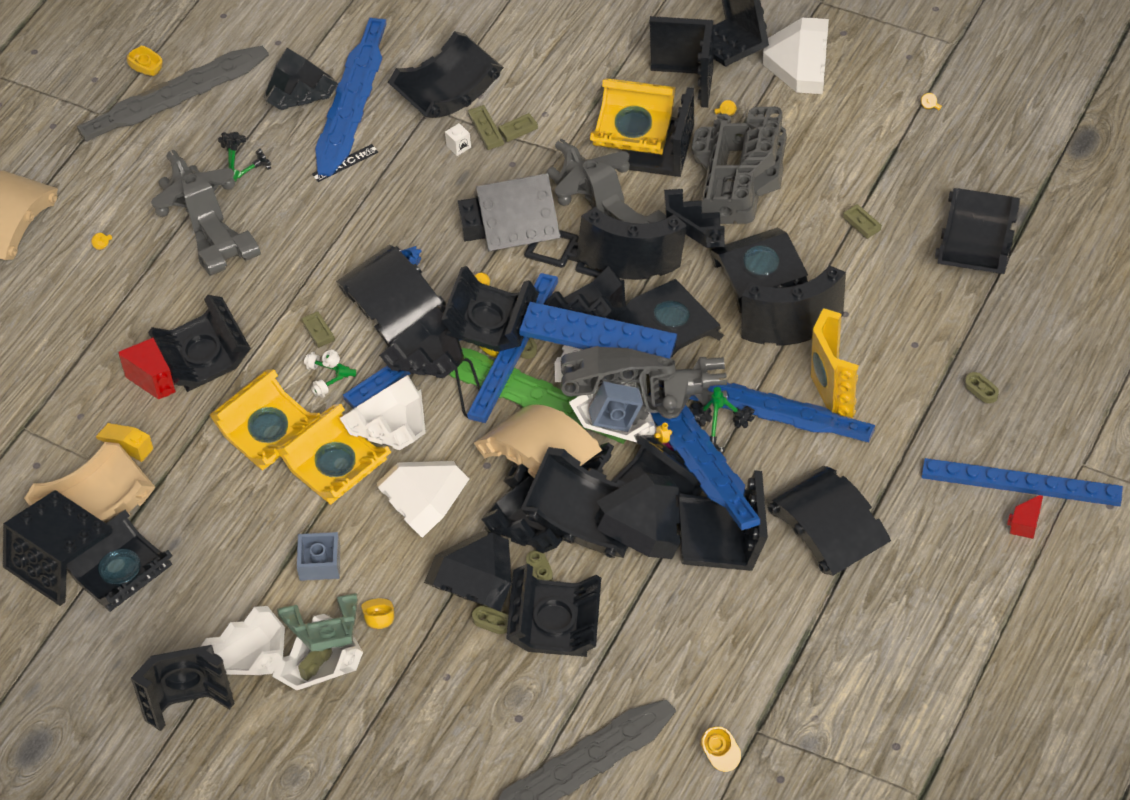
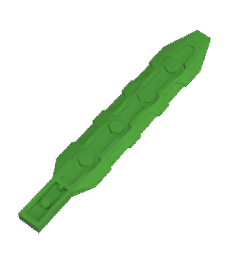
[449,348,627,444]

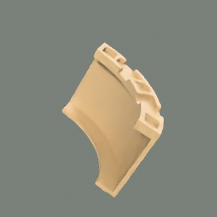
[0,170,58,260]
[474,405,602,478]
[24,442,155,523]

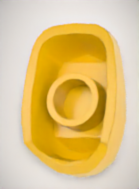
[127,45,163,76]

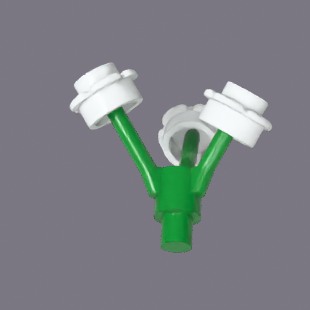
[304,350,356,398]

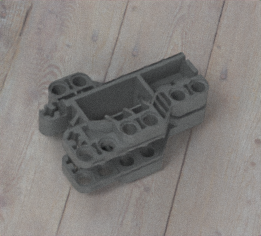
[692,106,787,224]

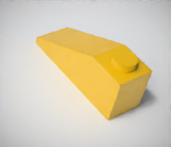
[96,423,153,462]

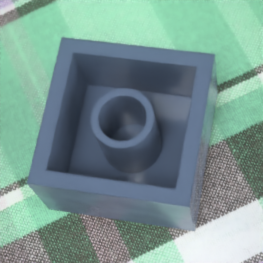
[589,381,643,432]
[297,532,341,581]

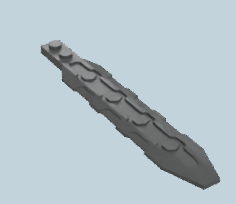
[77,45,269,142]
[498,699,676,800]

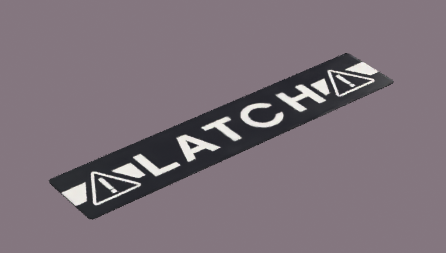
[312,144,378,182]

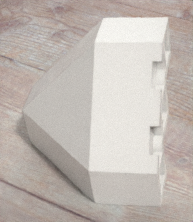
[763,17,829,94]
[340,375,426,450]
[569,382,656,442]
[377,461,469,538]
[200,606,285,675]
[272,614,363,690]

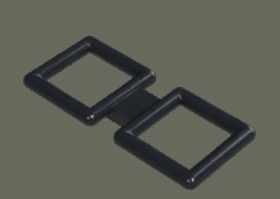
[524,230,602,278]

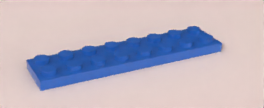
[520,302,677,359]

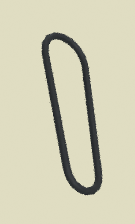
[455,358,481,418]

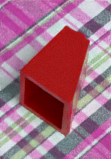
[118,338,176,399]

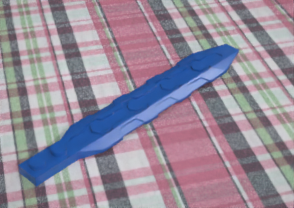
[315,18,387,176]
[659,383,875,443]
[649,393,760,530]

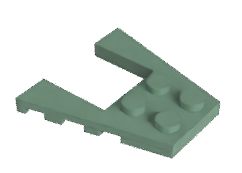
[277,593,358,652]

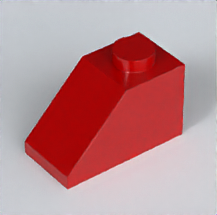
[1007,495,1043,539]

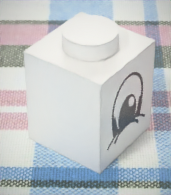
[445,123,471,156]

